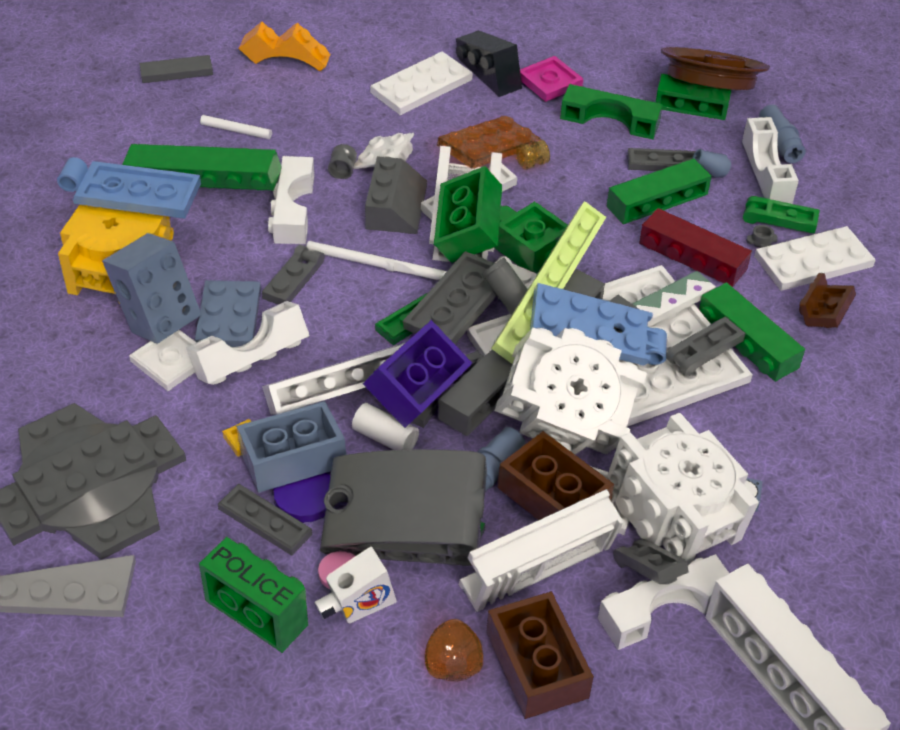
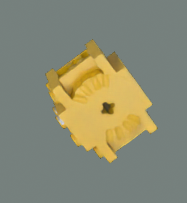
[58,205,174,304]

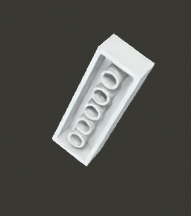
[705,564,891,730]

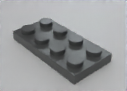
[403,251,497,344]

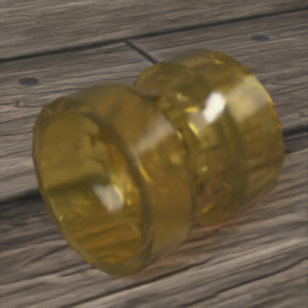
[516,139,550,170]

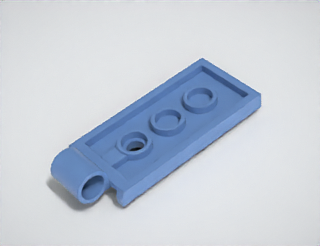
[57,157,201,219]
[530,283,667,366]

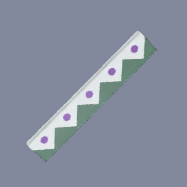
[617,271,716,333]

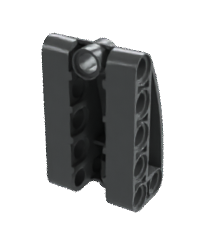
[320,449,487,566]

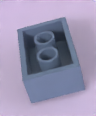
[236,401,346,493]

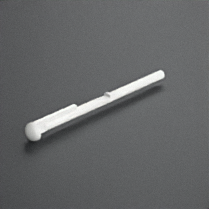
[306,241,499,299]

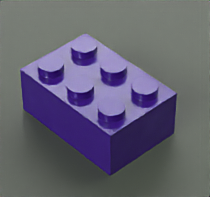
[363,320,472,428]

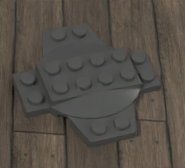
[0,403,186,560]

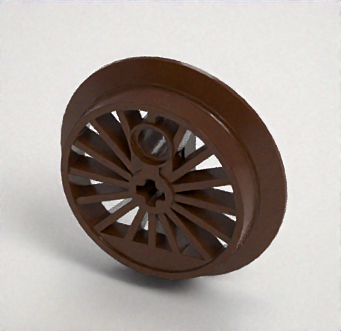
[661,47,770,90]

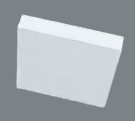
[129,330,197,391]

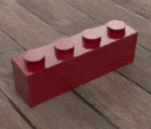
[639,208,752,287]

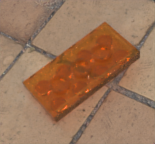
[437,116,540,169]

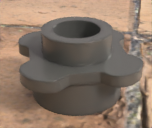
[746,225,778,248]

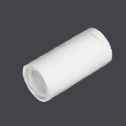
[352,403,419,450]

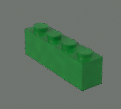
[606,159,712,225]
[699,282,805,382]

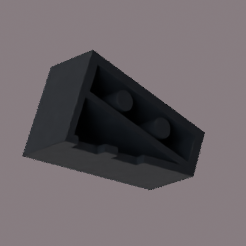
[456,30,522,97]

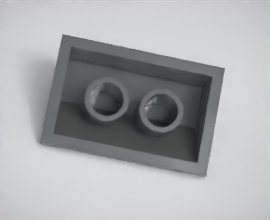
[365,156,427,234]

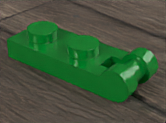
[743,196,820,234]

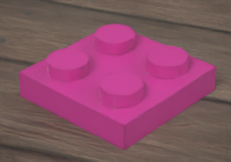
[520,56,583,102]

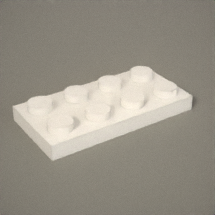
[370,51,473,115]
[754,226,875,291]

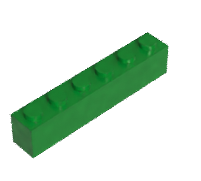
[122,144,282,191]

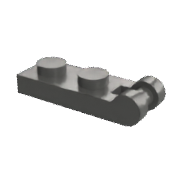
[262,244,325,305]
[666,317,745,376]
[613,539,689,584]

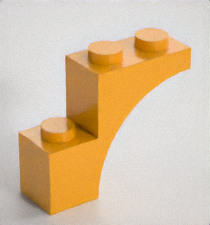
[239,21,331,71]

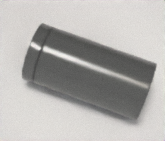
[482,258,528,315]

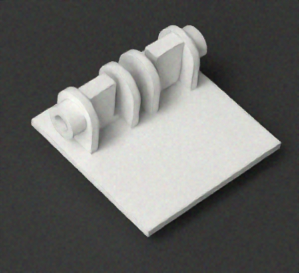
[354,133,414,169]

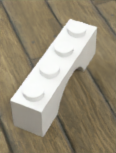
[742,117,799,204]
[268,156,314,244]
[186,301,310,385]
[598,554,729,650]

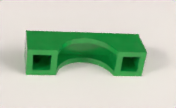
[560,84,663,140]

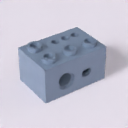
[102,233,202,344]

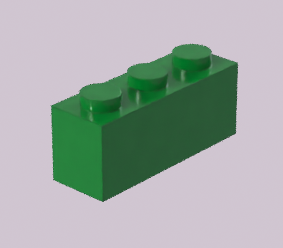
[655,73,731,120]

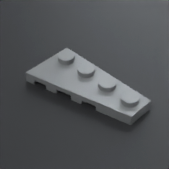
[0,555,136,617]

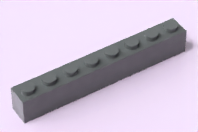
[438,269,605,436]

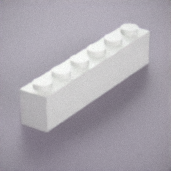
[262,343,405,415]

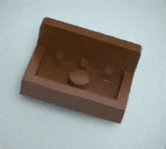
[799,273,856,328]

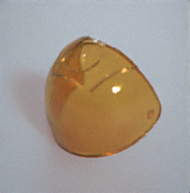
[425,619,483,682]

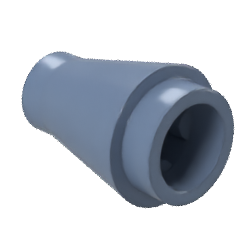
[692,149,731,178]

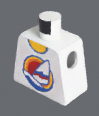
[314,546,397,623]

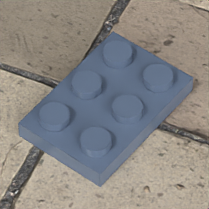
[195,280,261,347]

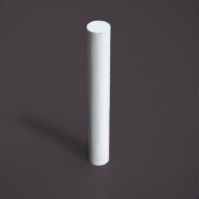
[200,115,272,139]

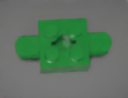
[495,201,568,273]

